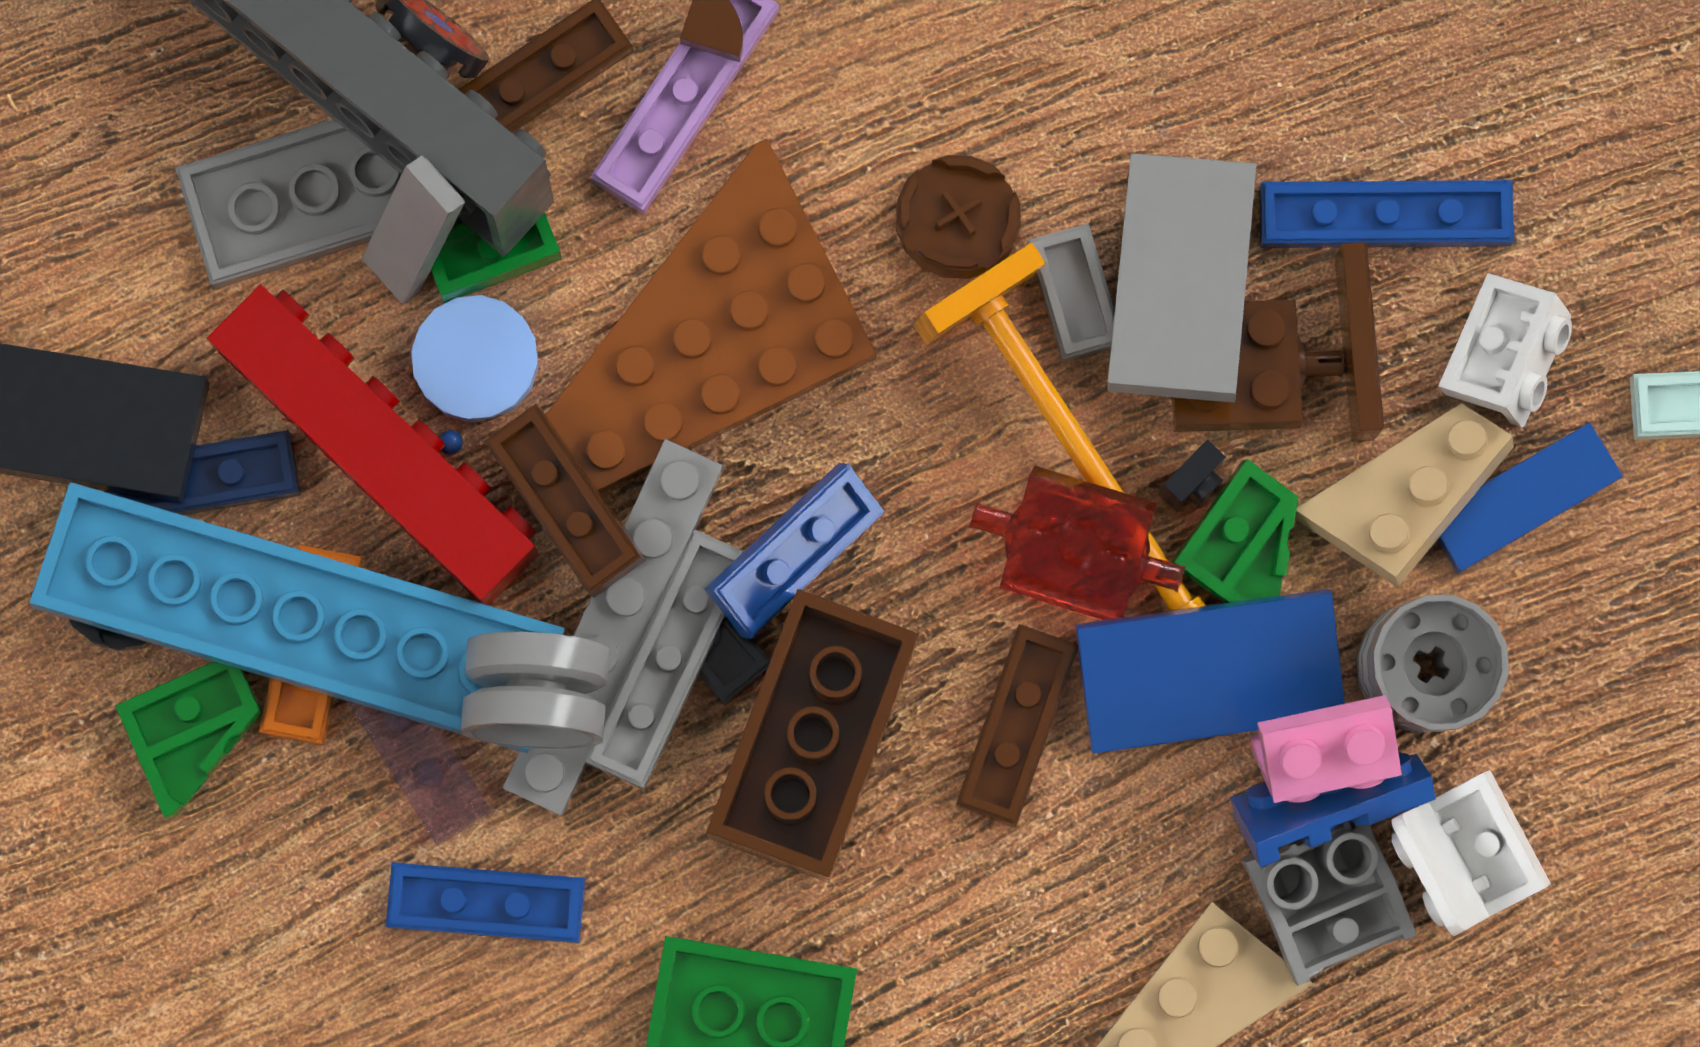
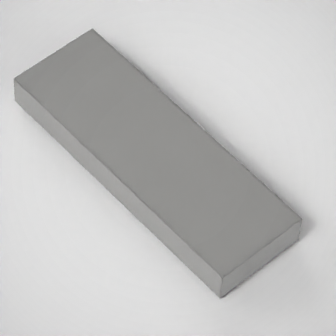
[361,155,465,305]

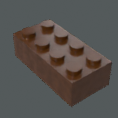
[706,589,919,883]

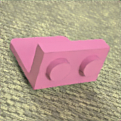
[1251,695,1402,803]

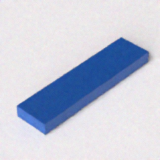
[1259,180,1514,248]

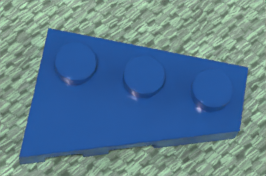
[1230,752,1436,867]

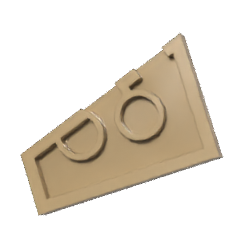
[1296,403,1514,587]
[1096,902,1313,1047]

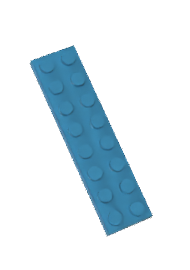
[29,482,565,753]

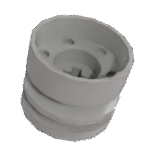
[1356,595,1509,733]

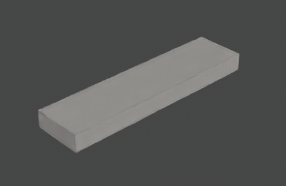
[585,529,744,790]

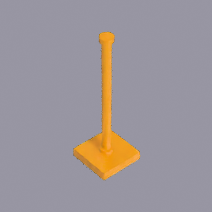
[913,242,1206,611]

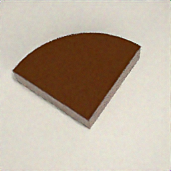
[680,0,743,62]

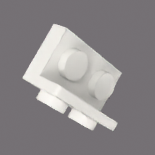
[1438,273,1572,427]

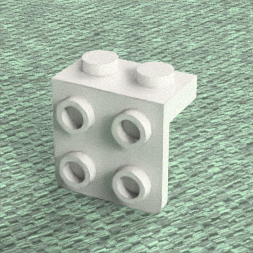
[1392,770,1551,936]

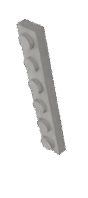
[503,439,724,816]

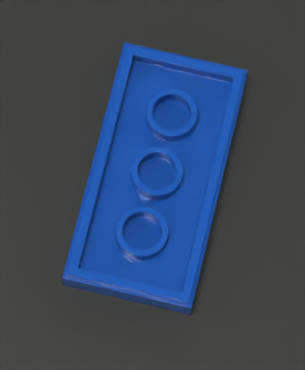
[1075,589,1345,754]

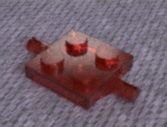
[969,465,1186,620]

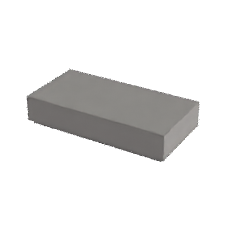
[1027,223,1115,363]

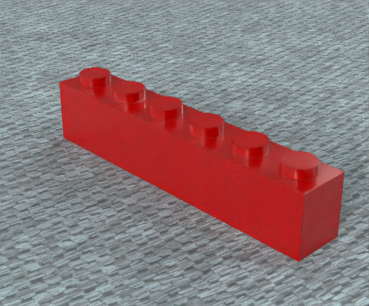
[207,284,539,606]

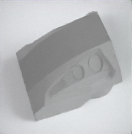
[1241,821,1417,986]

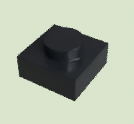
[1158,439,1226,512]

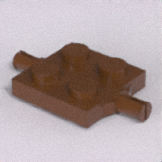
[1170,300,1344,432]

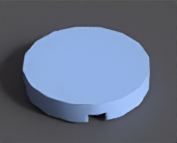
[411,295,539,423]

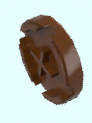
[896,155,1021,279]

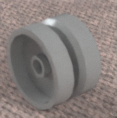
[461,632,609,749]

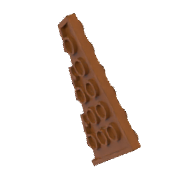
[523,138,877,525]

